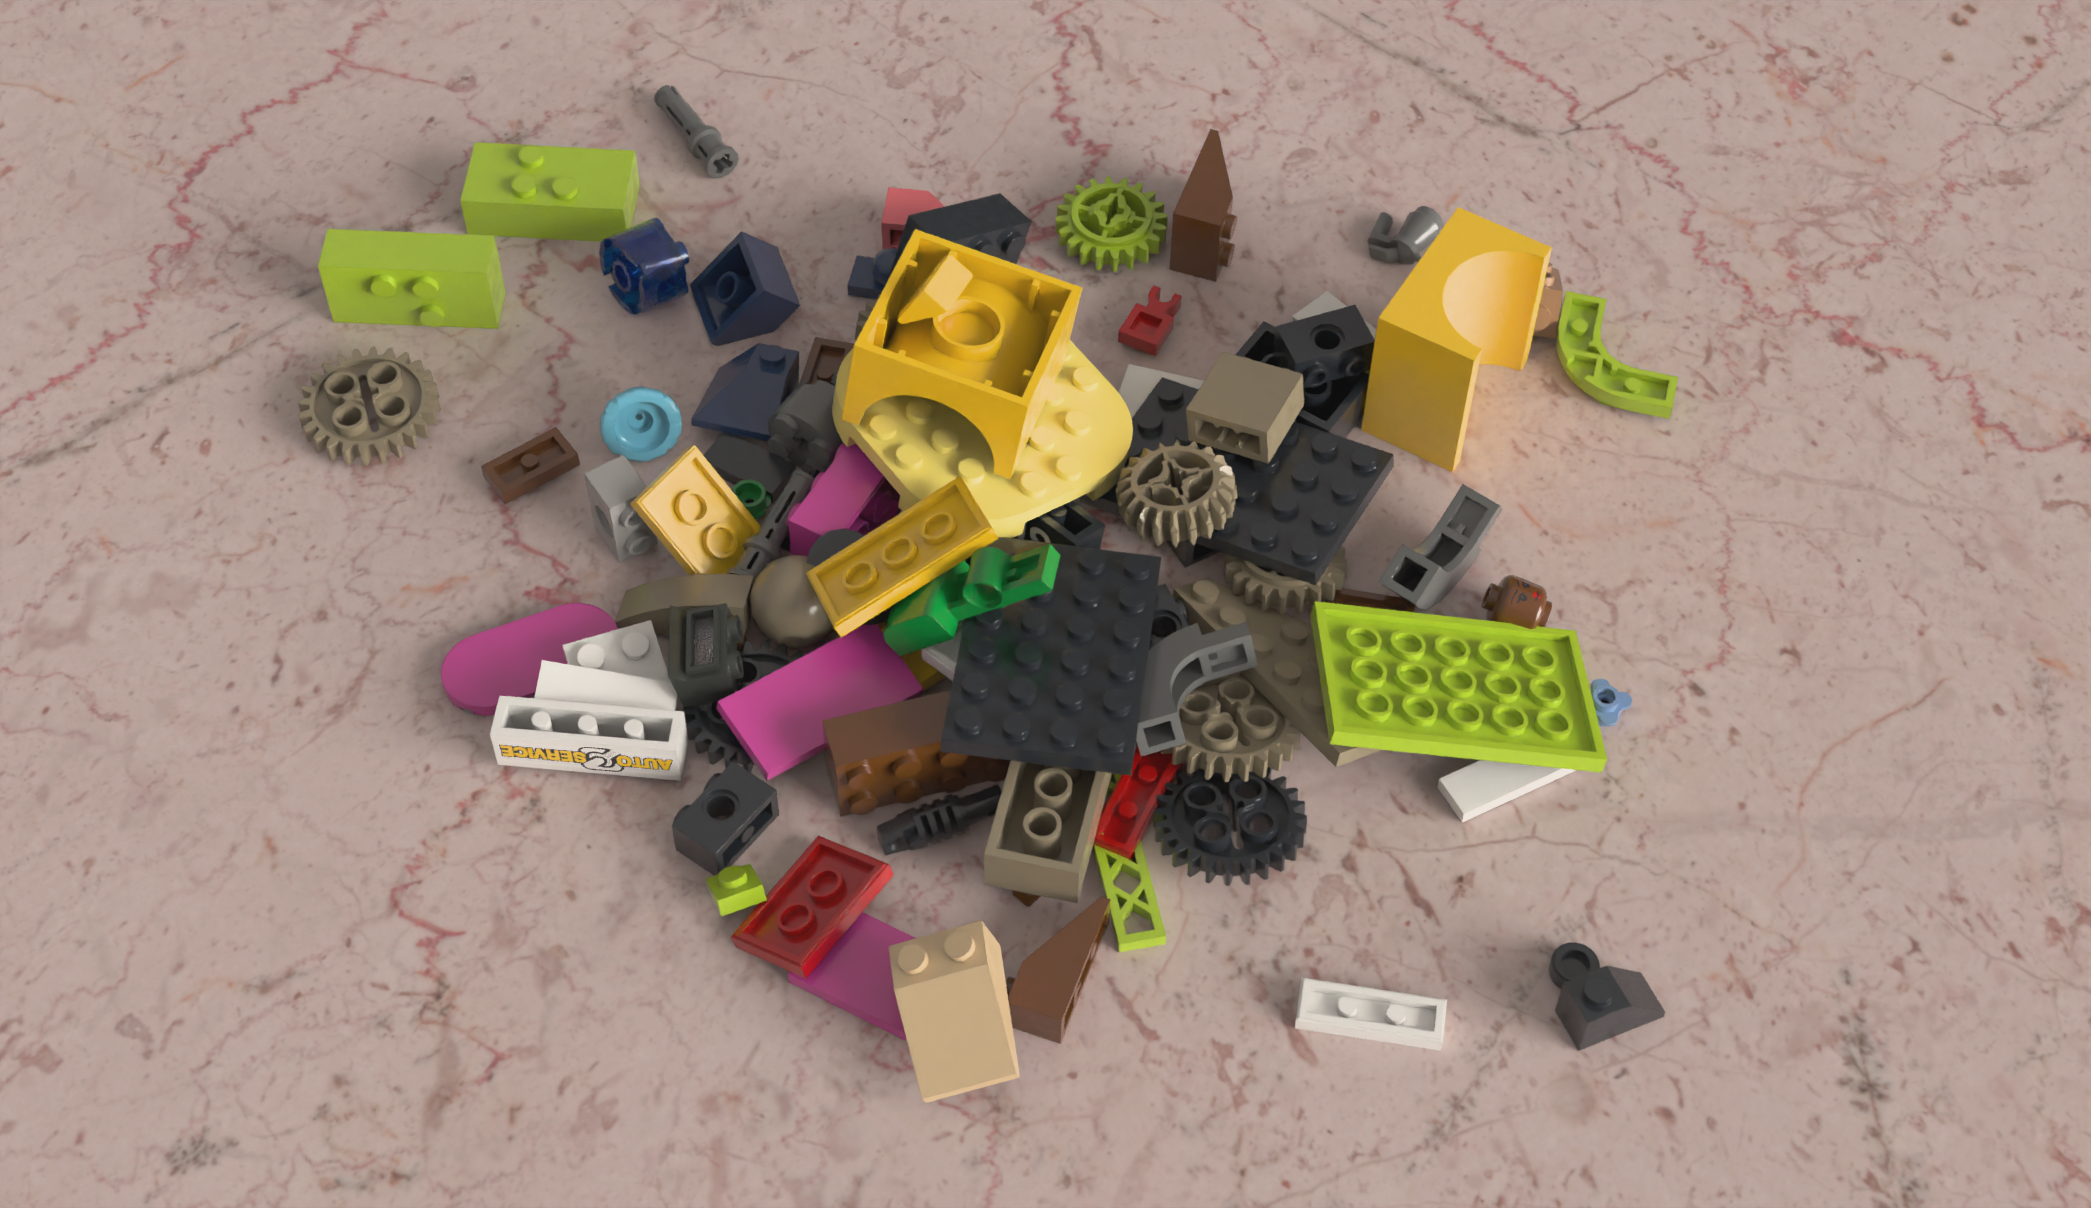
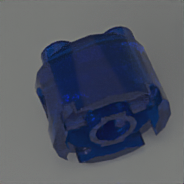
[599,217,690,315]

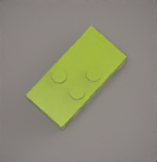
[460,142,640,243]
[318,229,506,329]

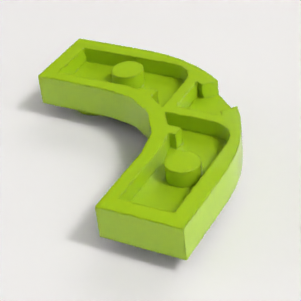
[1556,291,1678,419]

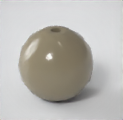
[749,555,834,648]

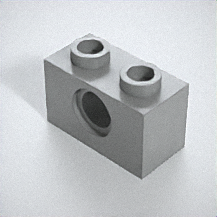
[584,455,658,563]

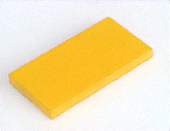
[806,476,999,638]

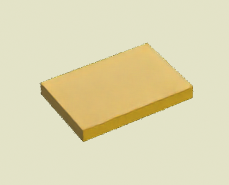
[630,445,761,575]

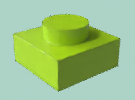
[705,863,767,917]

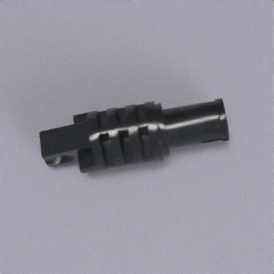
[877,784,1002,855]

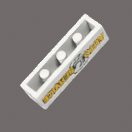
[490,695,689,781]

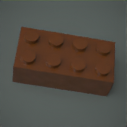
[822,690,1011,817]

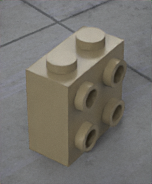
[1186,352,1304,464]

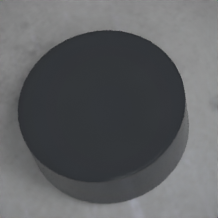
[1549,942,1600,989]

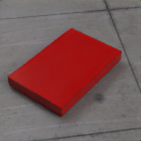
[731,835,894,979]

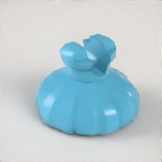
[600,386,682,462]

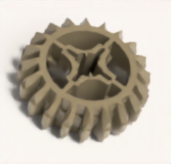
[1116,440,1237,548]

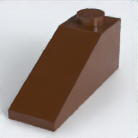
[1006,896,1110,1044]

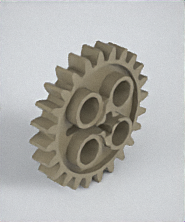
[298,346,441,466]
[1160,673,1301,782]

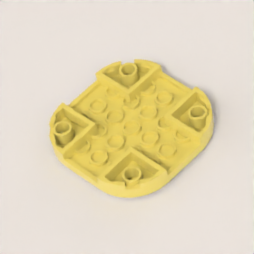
[832,340,1133,538]

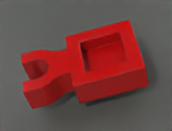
[1118,285,1182,356]

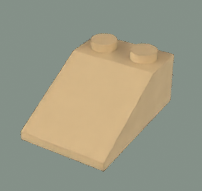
[889,920,1020,1103]

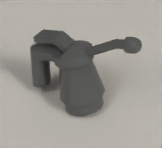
[1367,206,1443,265]

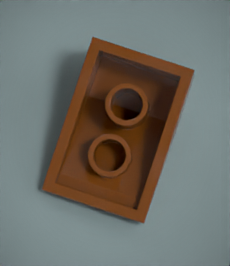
[1169,129,1237,282]

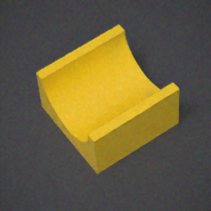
[1361,207,1552,472]
[842,229,1082,480]

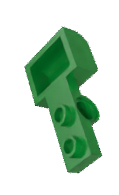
[884,544,1061,656]

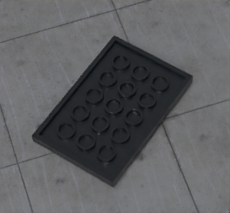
[1080,377,1394,585]
[941,537,1161,776]

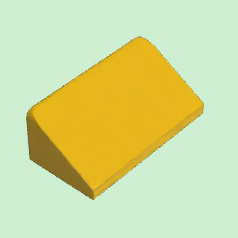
[897,254,973,324]

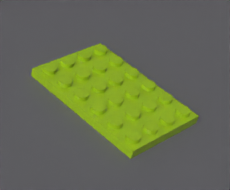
[1310,601,1607,773]

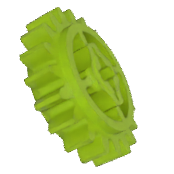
[1055,176,1168,272]

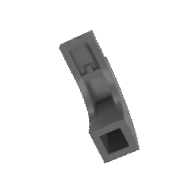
[1378,484,1503,610]
[1136,622,1258,756]

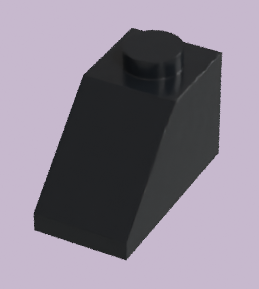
[1555,966,1665,1051]

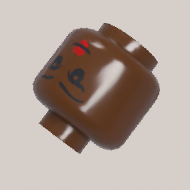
[1481,575,1552,629]

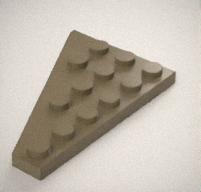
[1172,578,1381,767]

